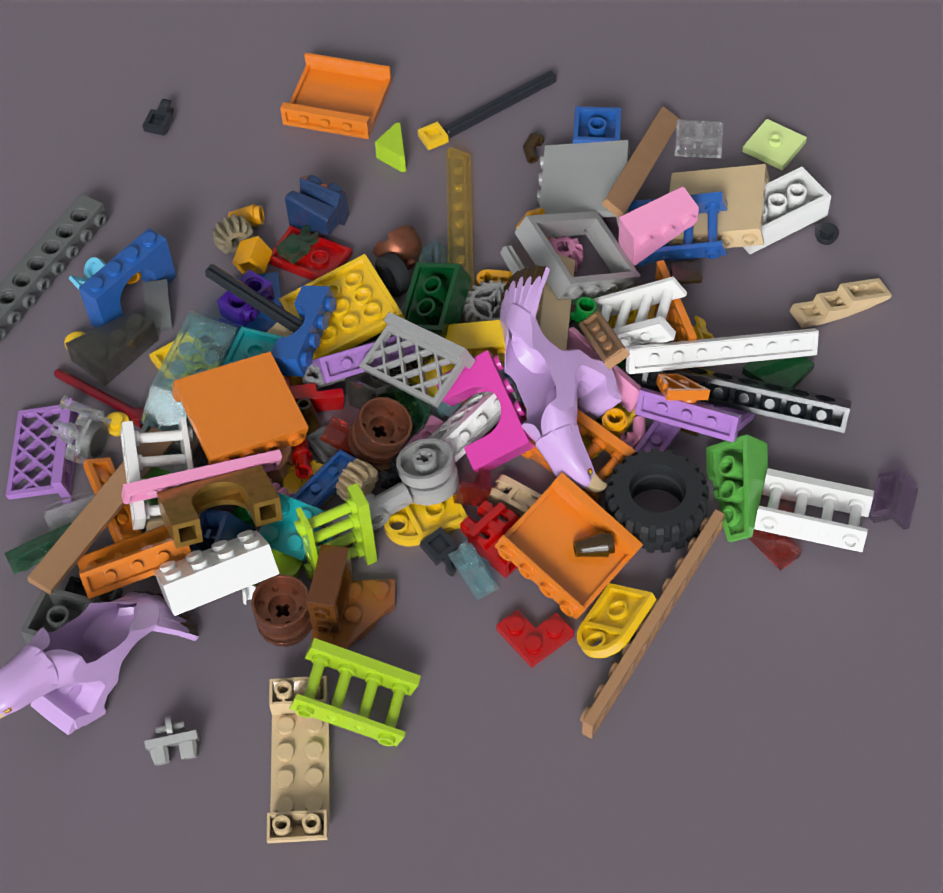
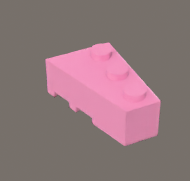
[619,187,699,266]

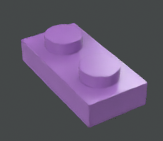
[634,420,681,452]

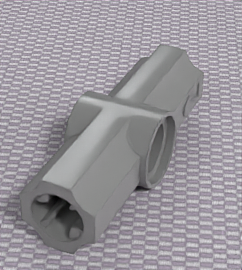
[332,482,413,537]

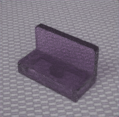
[868,469,918,530]

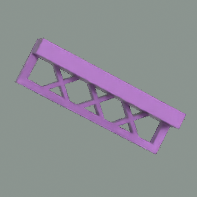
[312,336,416,383]

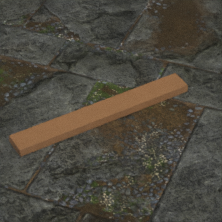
[601,106,680,218]
[28,426,175,595]

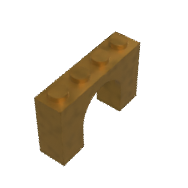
[156,465,283,549]

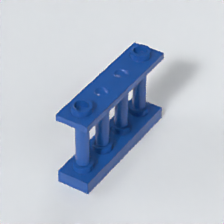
[627,191,727,266]

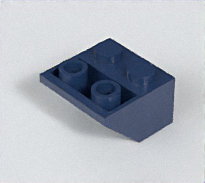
[190,509,258,552]

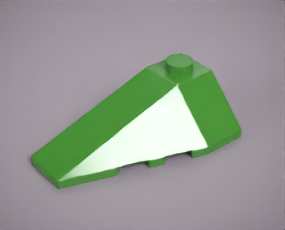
[706,435,768,542]

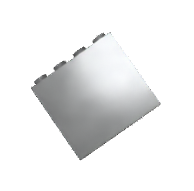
[536,140,631,227]

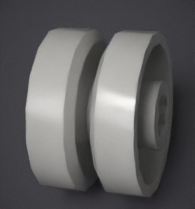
[396,438,460,506]

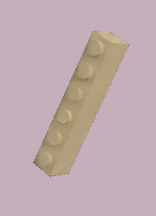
[536,252,575,350]

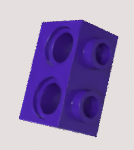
[217,269,275,328]

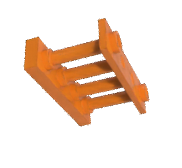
[521,409,636,505]
[77,525,191,599]

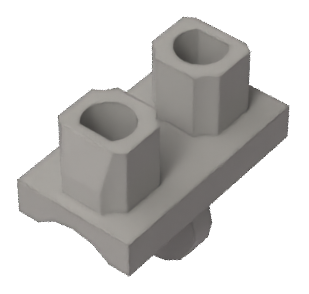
[144,715,200,766]

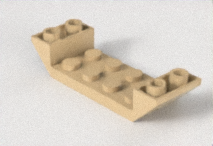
[267,676,330,843]

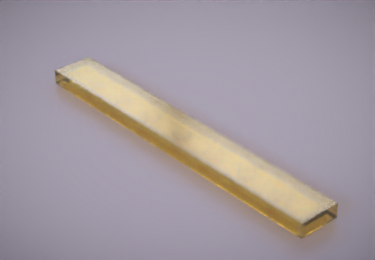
[446,147,474,291]

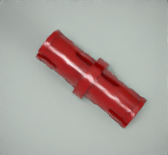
[291,437,313,479]

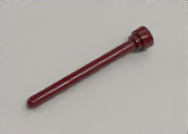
[54,369,151,429]

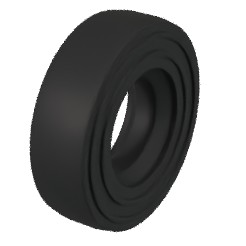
[375,252,411,296]

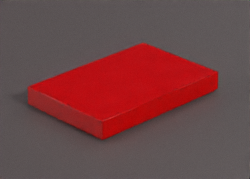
[268,225,353,281]

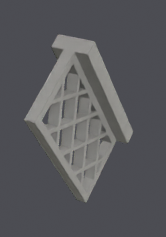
[359,312,475,408]

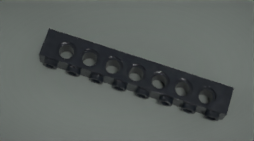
[641,367,851,433]

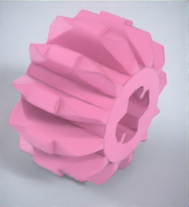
[549,236,583,272]

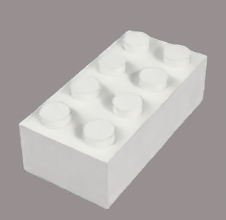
[743,167,831,254]
[154,530,279,616]

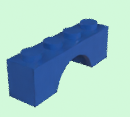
[271,285,337,377]

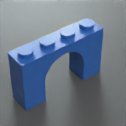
[79,228,176,336]

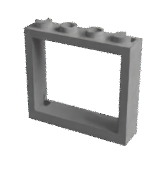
[514,211,641,300]

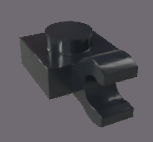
[142,99,174,136]

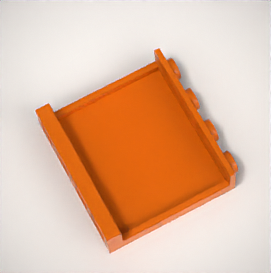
[280,52,392,139]
[172,351,309,465]
[494,472,643,620]

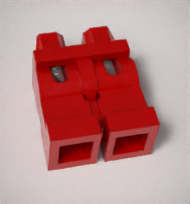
[460,500,519,578]

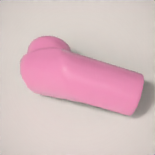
[620,416,646,449]

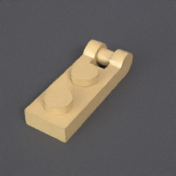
[486,475,541,516]

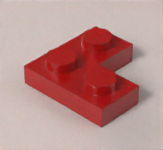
[496,609,574,668]

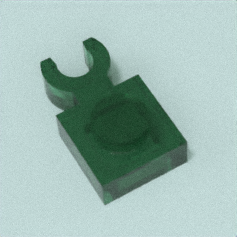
[276,225,319,265]

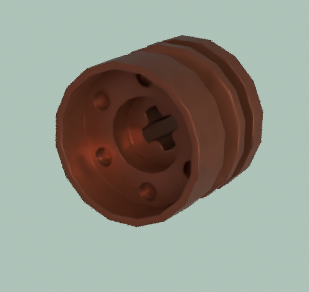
[348,397,412,466]
[251,574,312,647]

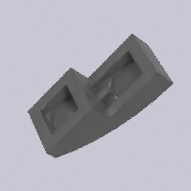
[143,279,173,332]

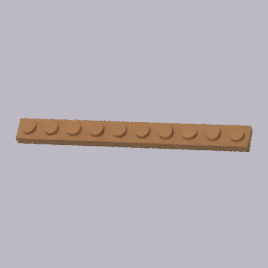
[580,509,725,739]

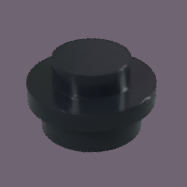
[815,222,839,245]

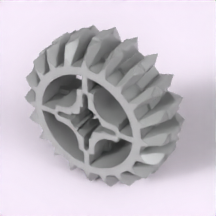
[462,279,506,323]

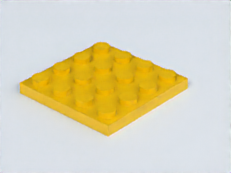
[279,254,405,359]

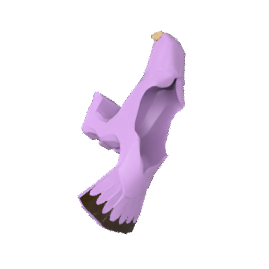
[499,265,622,493]
[0,591,199,735]

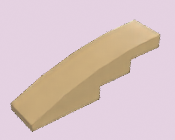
[790,278,892,328]

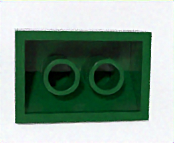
[402,262,472,339]

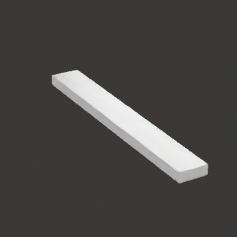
[626,328,819,374]

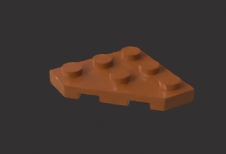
[312,579,396,650]

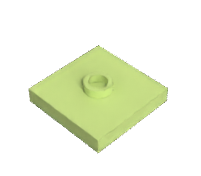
[742,119,807,171]

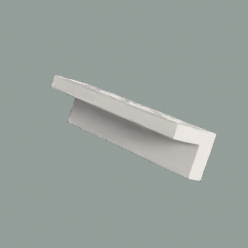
[429,378,522,463]

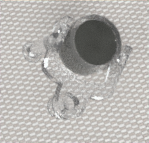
[51,395,112,465]

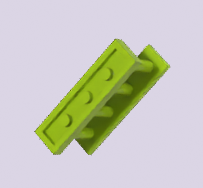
[294,483,377,580]
[289,638,421,747]

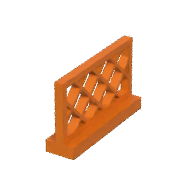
[654,260,701,368]

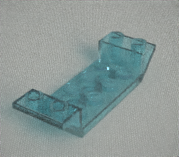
[141,310,244,432]

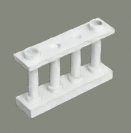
[585,277,687,349]
[120,417,200,530]
[754,468,874,552]

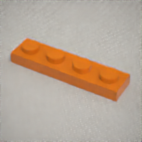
[83,457,142,543]

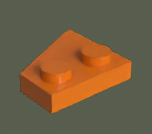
[656,374,710,403]

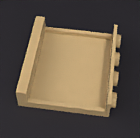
[669,164,770,248]

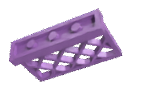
[635,388,755,442]
[6,398,82,500]

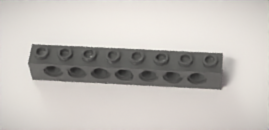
[0,194,108,342]

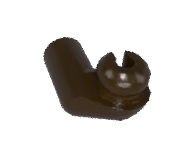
[523,132,545,164]

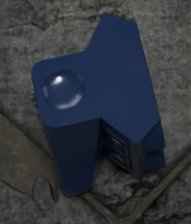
[285,175,349,235]

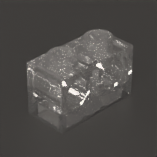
[675,120,723,158]

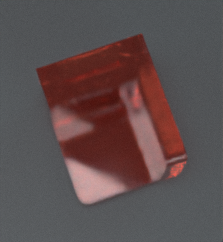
[453,469,491,506]

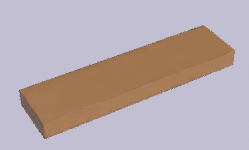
[578,310,630,370]

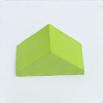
[375,122,406,172]

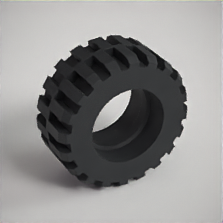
[605,449,709,553]

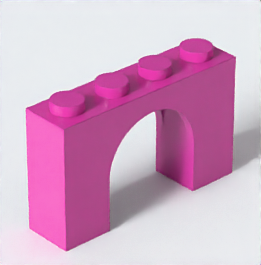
[436,350,536,474]

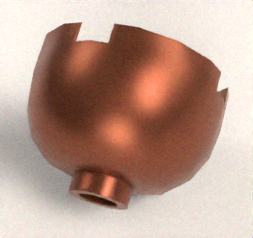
[373,225,422,270]

